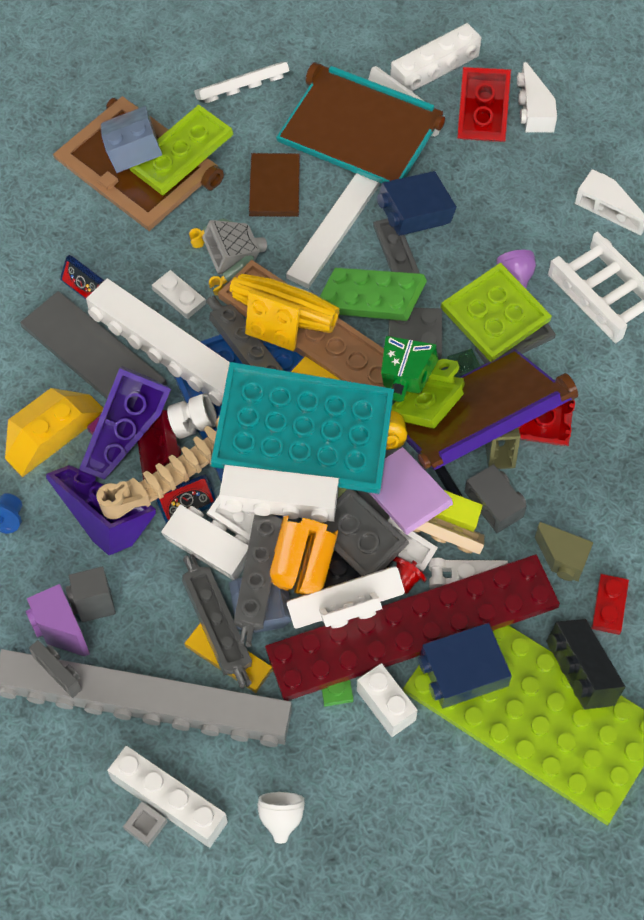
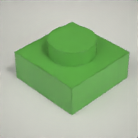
[321,680,354,707]

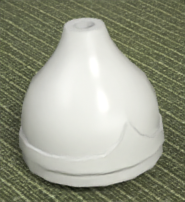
[258,792,305,843]

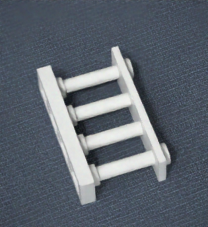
[548,231,644,343]

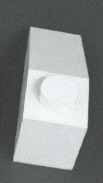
[575,169,644,235]

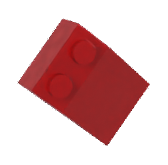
[457,67,511,142]

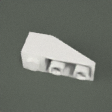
[517,63,557,132]

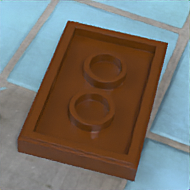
[249,153,300,217]

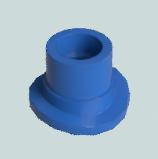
[0,493,22,534]

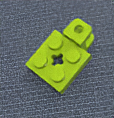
[391,359,465,428]

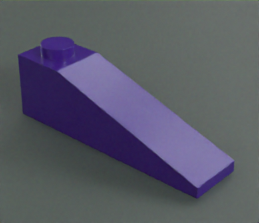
[46,465,156,555]

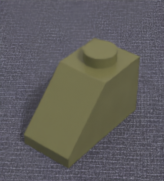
[535,522,594,581]

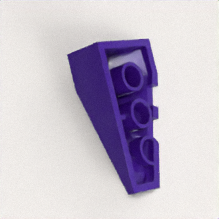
[79,366,171,480]

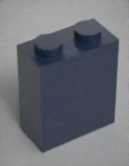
[377,171,457,236]
[418,623,512,709]

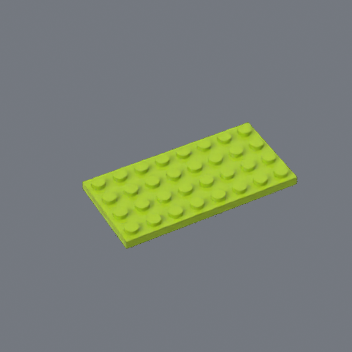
[403,625,644,826]

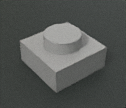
[123,802,167,847]

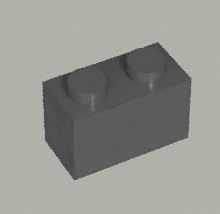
[464,464,527,533]
[65,566,116,623]

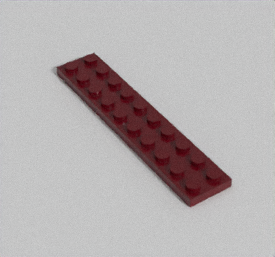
[265,554,560,701]

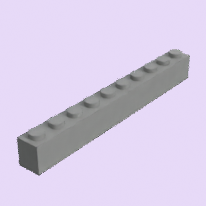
[0,649,292,747]

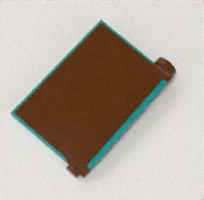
[276,62,445,184]

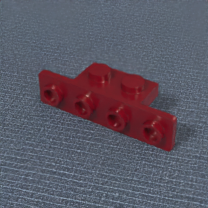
[137,410,181,495]

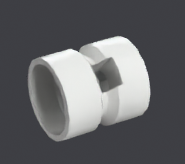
[167,393,217,439]

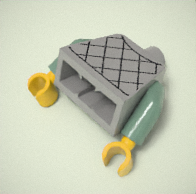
[189,218,267,295]

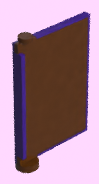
[405,349,578,470]

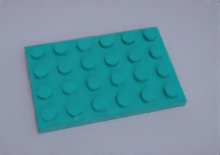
[211,362,394,494]

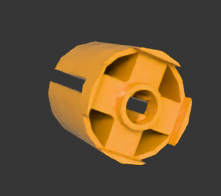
[270,516,338,595]

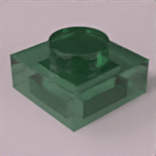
[447,349,481,378]

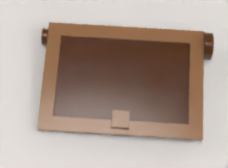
[53,96,224,231]

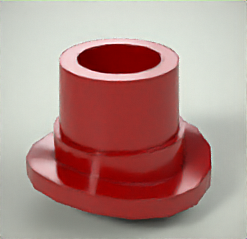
[393,557,427,595]

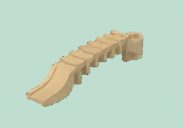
[97,417,219,519]

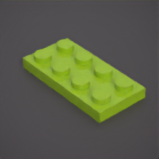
[129,105,234,195]

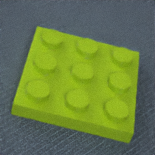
[440,262,552,362]

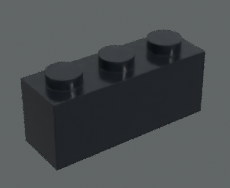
[546,619,626,710]

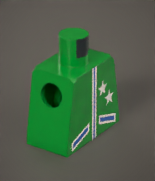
[381,336,438,402]

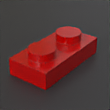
[591,574,629,635]

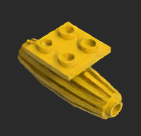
[230,273,340,351]

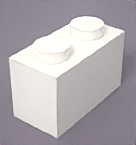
[357,663,418,737]

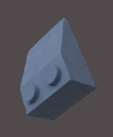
[101,106,162,173]

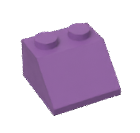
[26,584,90,657]

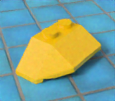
[5,388,103,477]

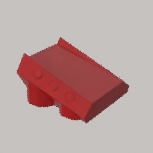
[518,400,575,446]

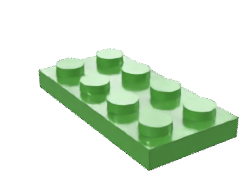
[320,268,427,321]

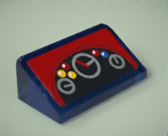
[60,255,105,299]
[156,474,216,524]

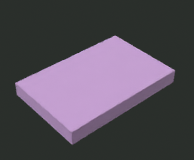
[368,447,453,535]

